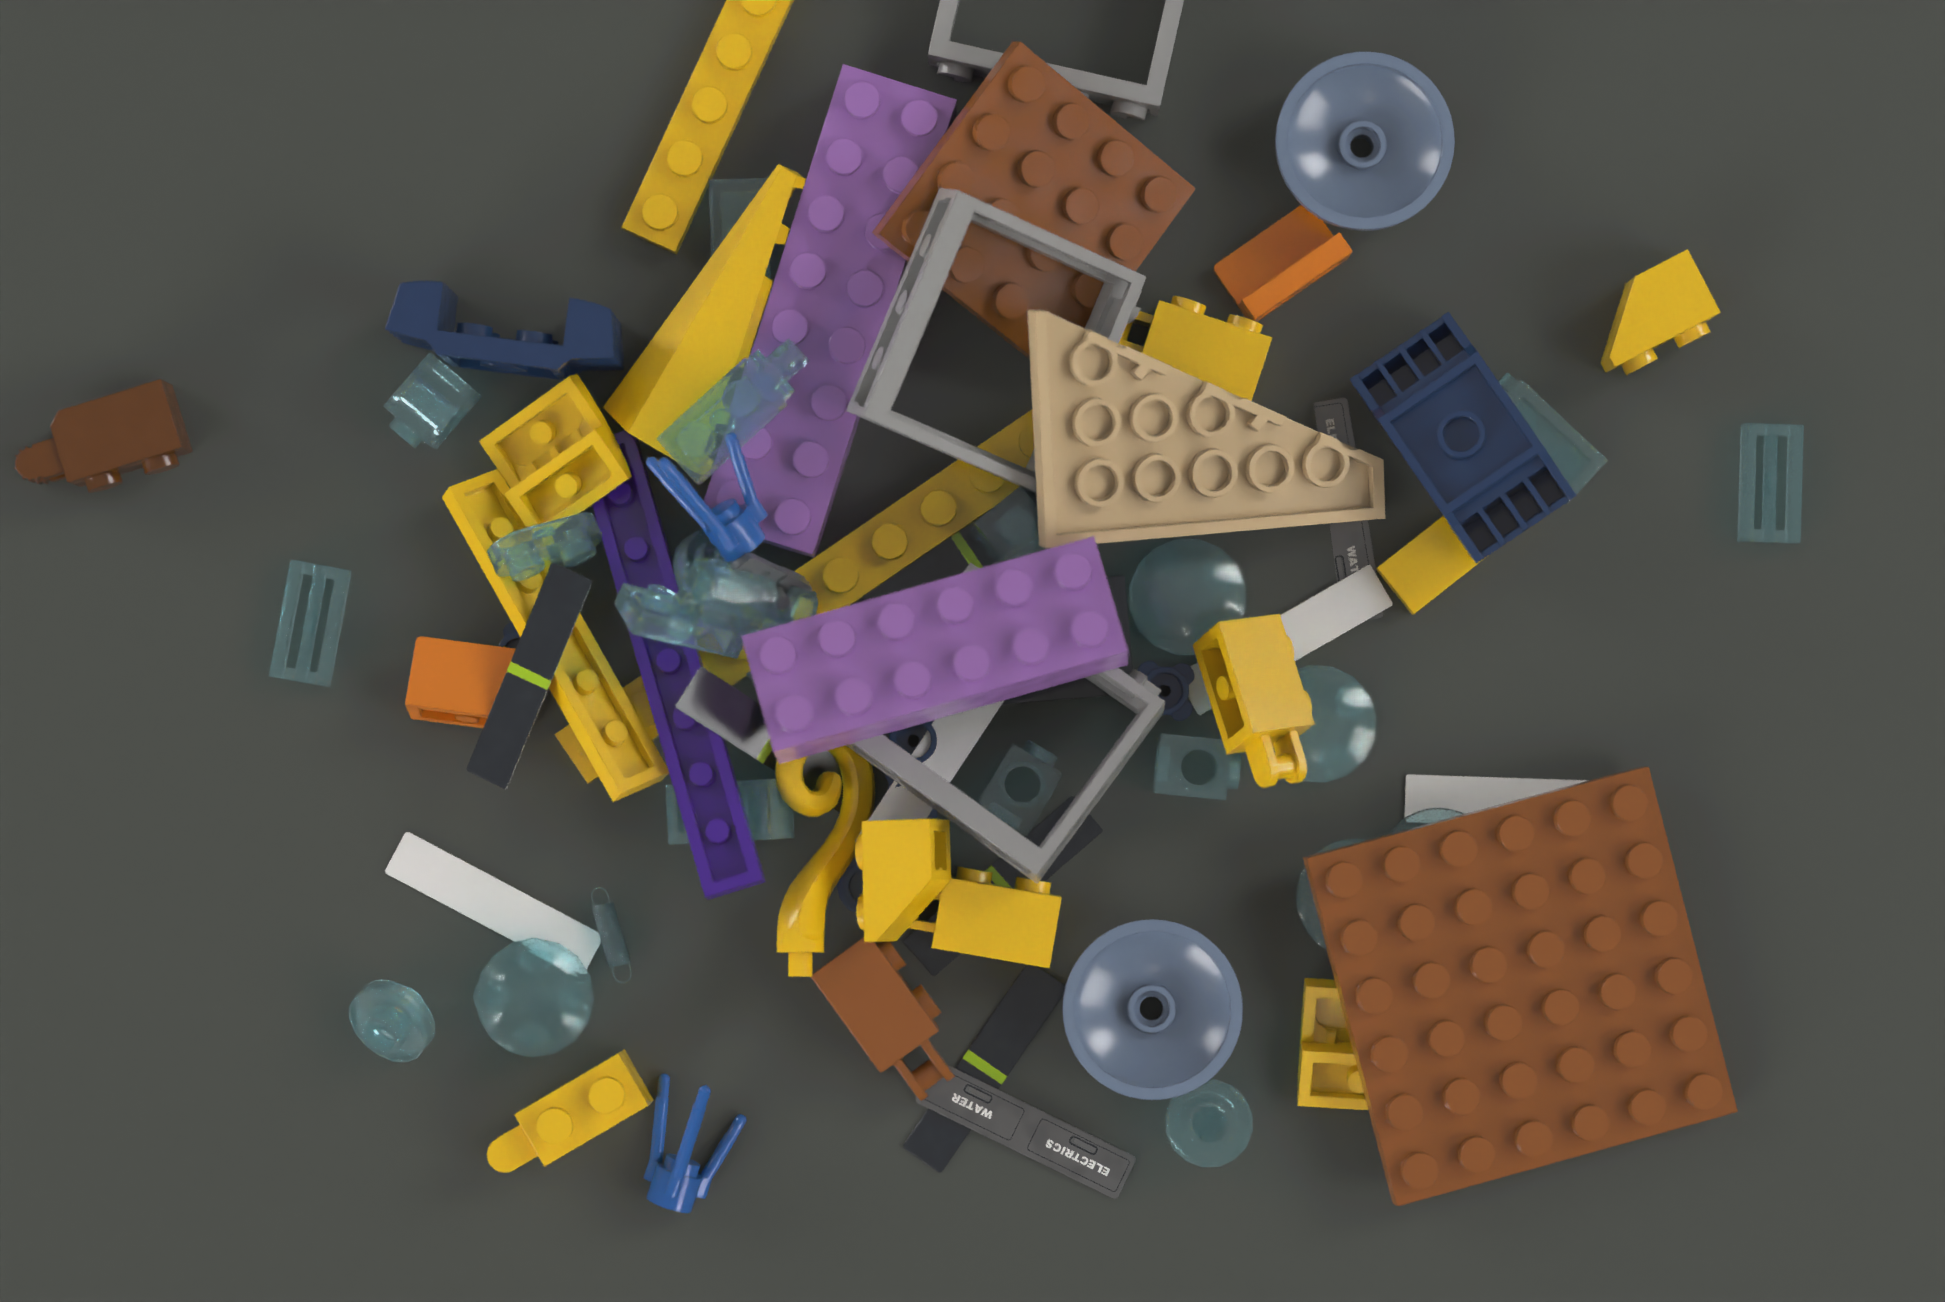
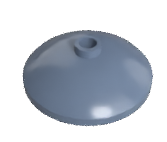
[1275,52,1455,231]
[1063,919,1243,1100]

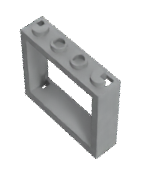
[928,0,1184,120]
[846,188,1146,493]
[846,563,1165,884]

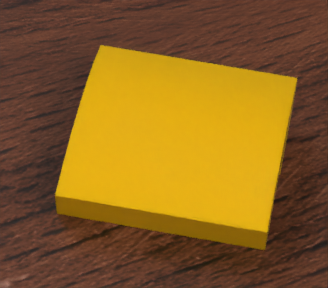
[479,374,632,543]
[1297,978,1368,1110]

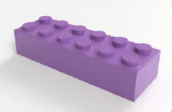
[741,536,1128,764]

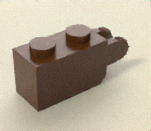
[14,379,193,493]

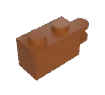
[811,936,955,1101]

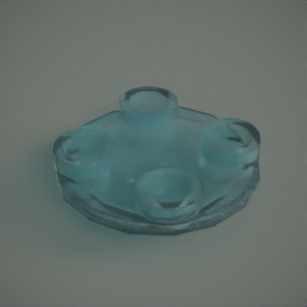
[1129,539,1246,655]
[1273,665,1376,783]
[473,938,594,1057]

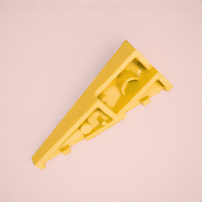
[603,164,806,477]

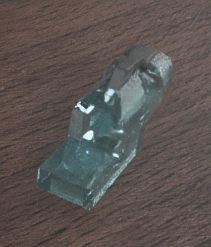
[614,553,818,659]

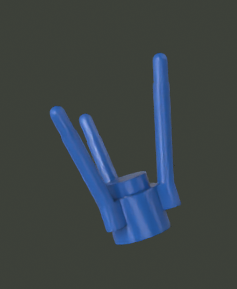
[646,432,768,562]
[643,1073,747,1213]

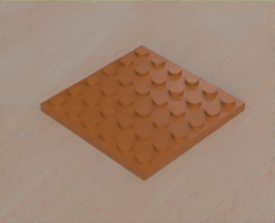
[1303,766,1738,1207]

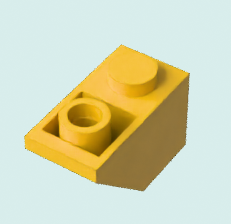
[1600,249,1721,375]
[855,818,951,942]

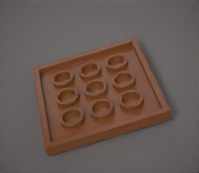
[872,41,1196,360]

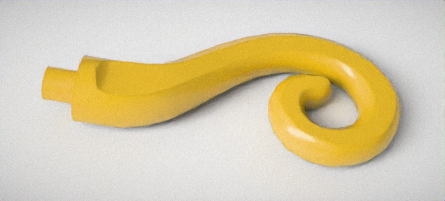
[775,745,875,977]

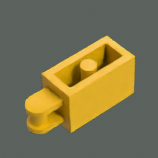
[1119,296,1273,401]
[1192,614,1315,788]
[909,867,1062,968]
[487,1049,654,1173]

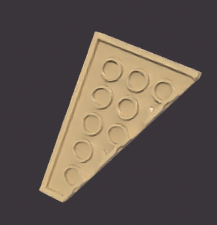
[1028,309,1385,548]

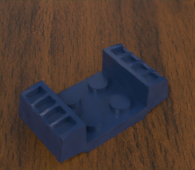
[385,281,624,381]
[1350,312,1577,564]

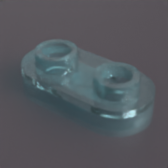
[487,512,603,581]

